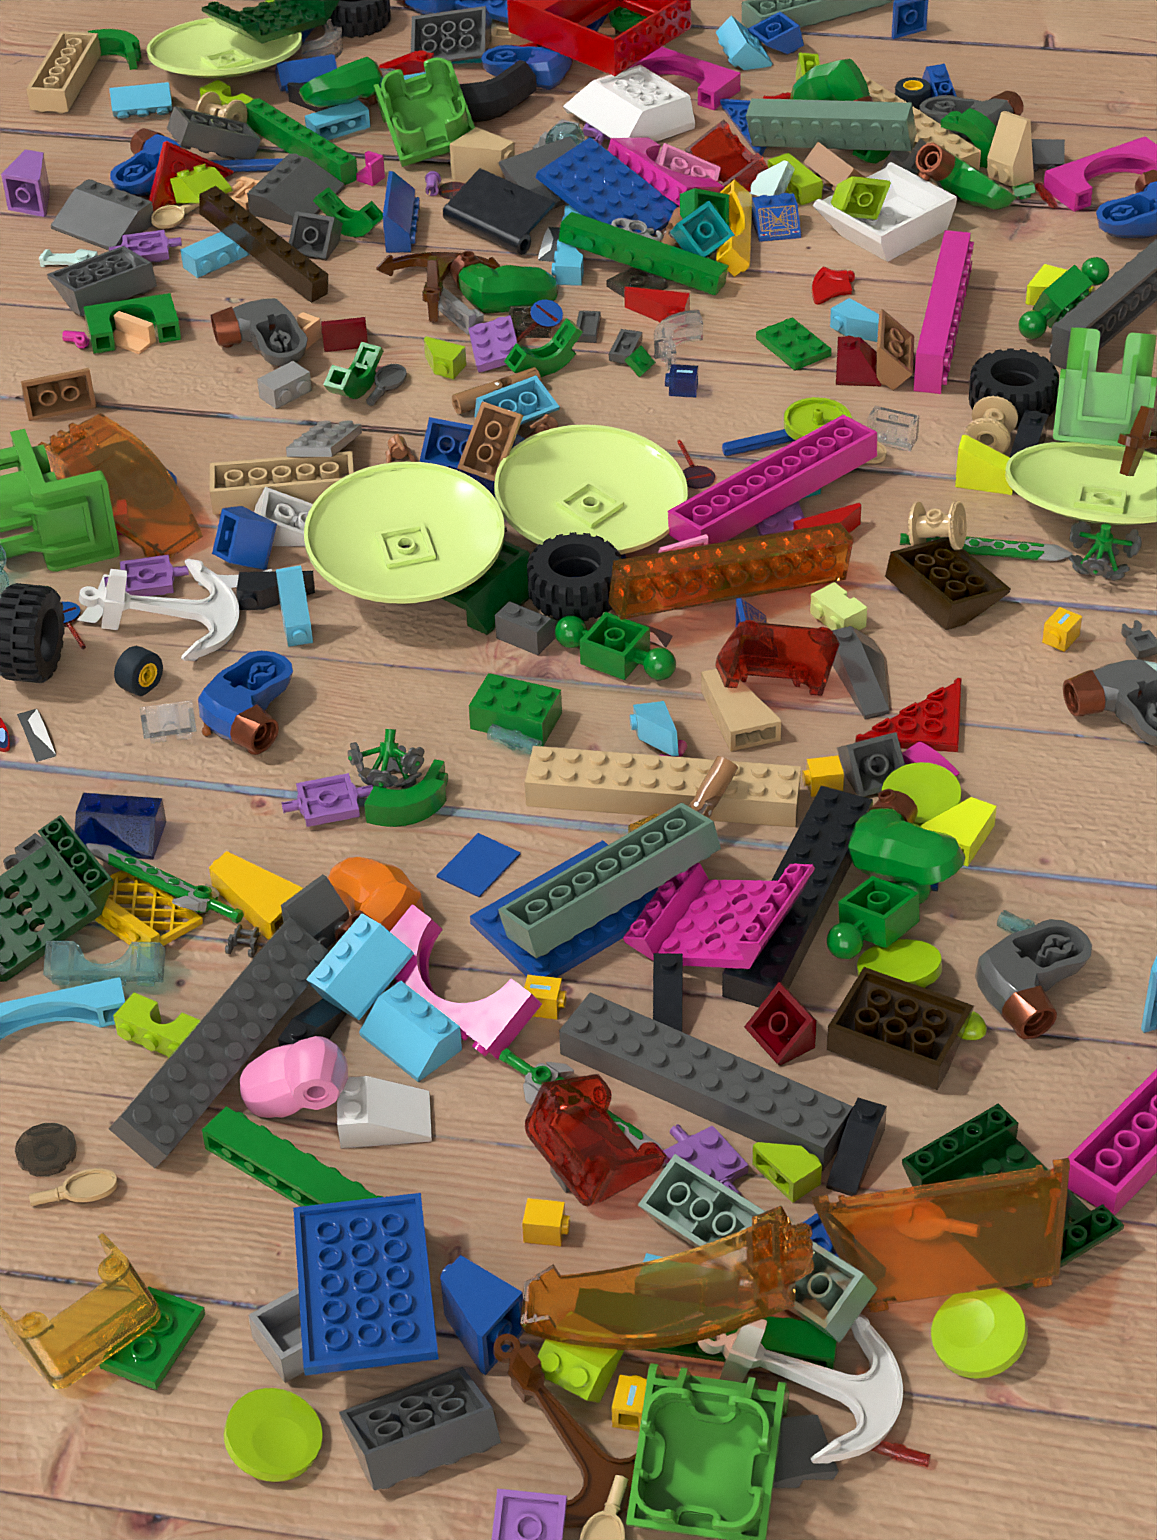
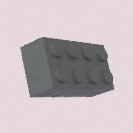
[167,106,261,160]

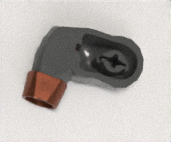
[920,90,1024,141]
[210,298,308,366]
[1063,659,1157,746]
[975,919,1092,1039]

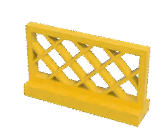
[94,870,203,961]

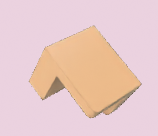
[297,312,322,349]

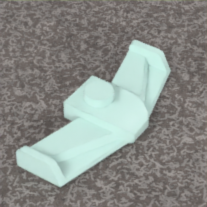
[39,249,98,267]

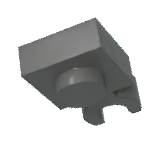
[1121,620,1157,659]
[3,833,46,870]

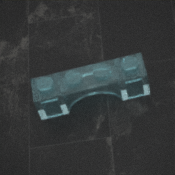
[43,941,166,987]

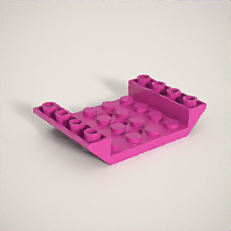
[623,863,815,969]

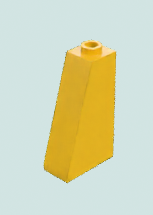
[209,851,303,940]

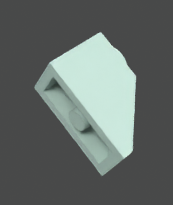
[750,160,795,197]

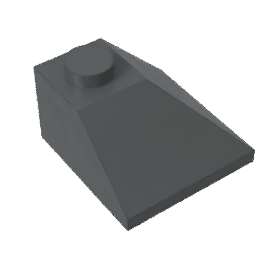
[289,211,343,260]

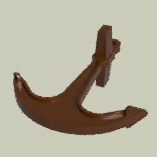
[376,252,501,322]
[1117,406,1157,476]
[493,1334,636,1528]

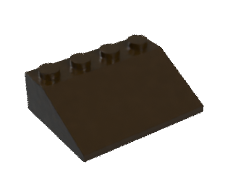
[885,537,1011,630]
[827,967,974,1091]

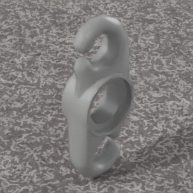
[611,218,663,242]

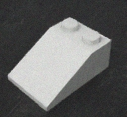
[254,487,313,546]
[337,1076,432,1149]

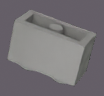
[257,361,312,409]

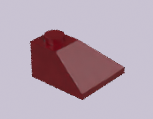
[836,336,881,387]

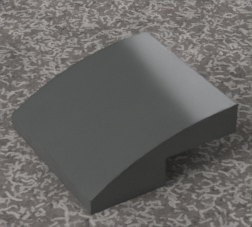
[773,1415,839,1488]

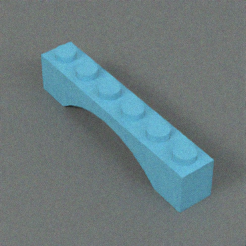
[551,205,584,286]
[0,977,125,1040]

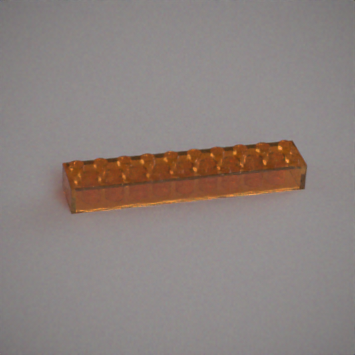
[608,522,854,620]

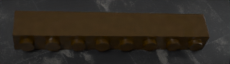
[199,186,329,303]

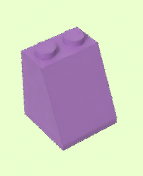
[1,149,50,217]

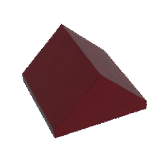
[321,317,368,352]
[744,982,817,1065]

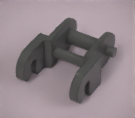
[225,924,261,958]

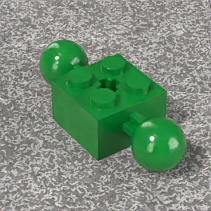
[1018,257,1110,339]
[555,612,676,680]
[826,876,931,959]

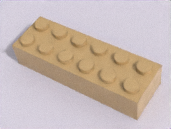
[26,31,101,113]
[210,451,354,515]

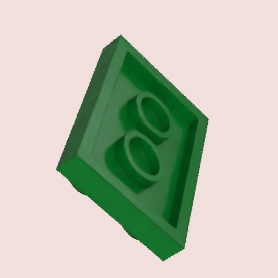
[756,317,832,371]
[98,1286,206,1390]

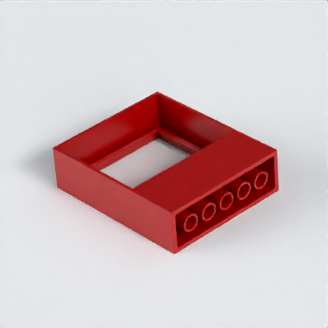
[507,0,691,76]

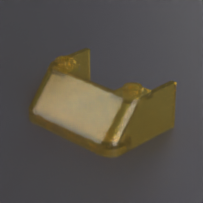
[0,1233,161,1389]

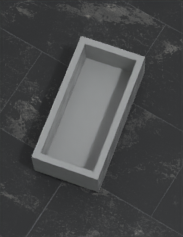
[248,1288,304,1383]

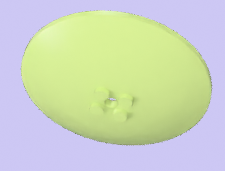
[147,18,302,78]
[494,425,688,554]
[1005,441,1157,525]
[304,462,505,604]

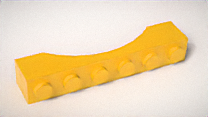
[716,179,752,277]

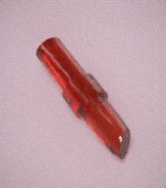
[1035,182,1058,209]
[871,1440,931,1468]

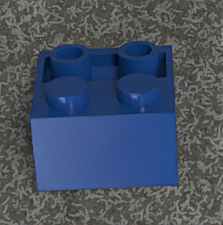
[212,506,277,570]

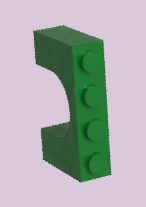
[83,293,181,354]

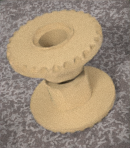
[195,92,248,123]
[964,396,1018,454]
[908,501,967,550]

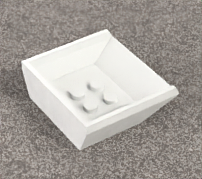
[563,65,695,142]
[813,162,957,262]

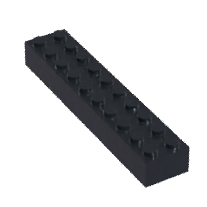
[722,786,873,1008]

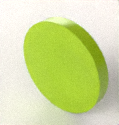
[784,397,852,440]
[882,762,961,826]
[857,939,942,988]
[931,1286,1028,1379]
[223,1388,322,1482]

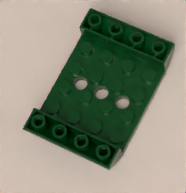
[201,0,340,44]
[407,540,530,635]
[0,815,114,982]
[902,1103,1124,1290]

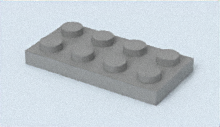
[286,421,362,457]

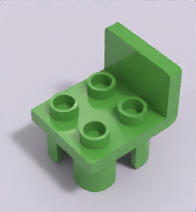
[374,58,475,167]
[1053,327,1157,449]
[0,429,120,571]
[626,1363,790,1540]

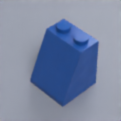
[440,1255,525,1376]

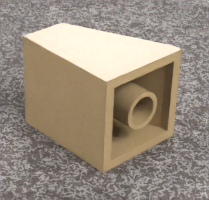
[450,127,515,183]

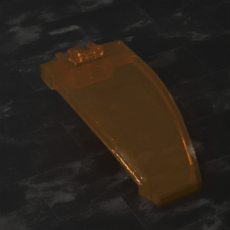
[38,413,203,559]
[520,1206,814,1350]

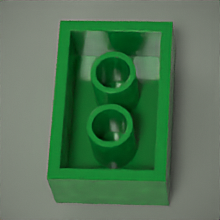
[469,673,562,746]

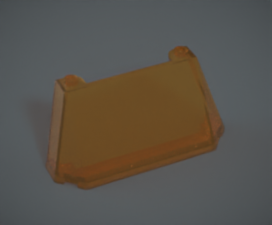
[812,1158,1070,1312]

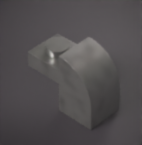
[881,139,927,175]

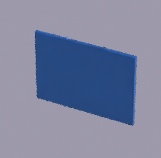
[436,833,521,897]

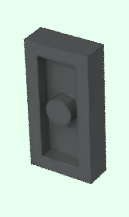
[609,329,643,364]

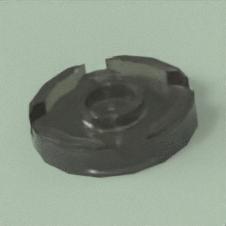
[15,1123,77,1177]

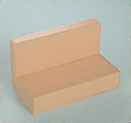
[113,311,156,354]

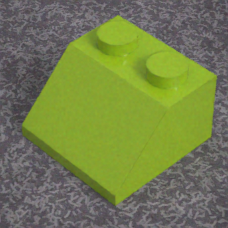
[170,164,233,203]
[831,176,891,220]
[537,1313,628,1403]

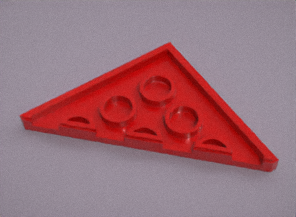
[149,141,234,213]
[855,678,962,752]

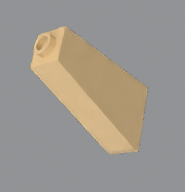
[701,667,781,751]

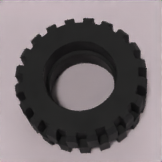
[321,0,391,38]
[968,348,1059,427]
[527,532,624,621]
[0,583,65,683]

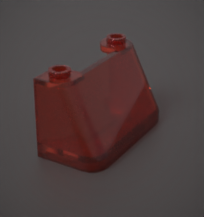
[685,120,769,192]
[715,620,840,696]
[525,1074,667,1206]

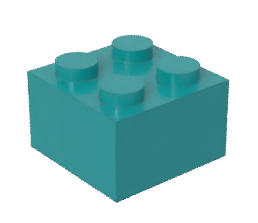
[670,201,735,258]

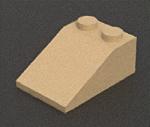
[987,111,1034,187]

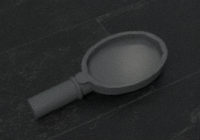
[366,364,407,406]

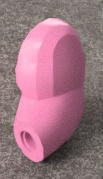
[240,1036,348,1118]

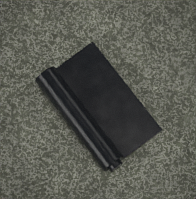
[443,168,555,255]

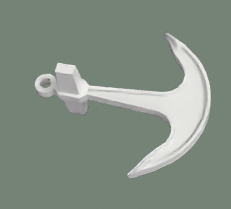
[79,559,239,661]
[698,1314,903,1464]

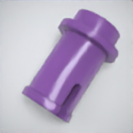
[425,171,441,196]

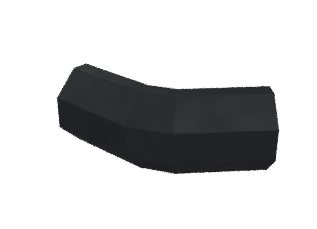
[459,60,537,123]

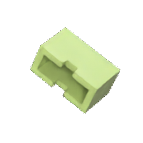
[810,582,867,631]

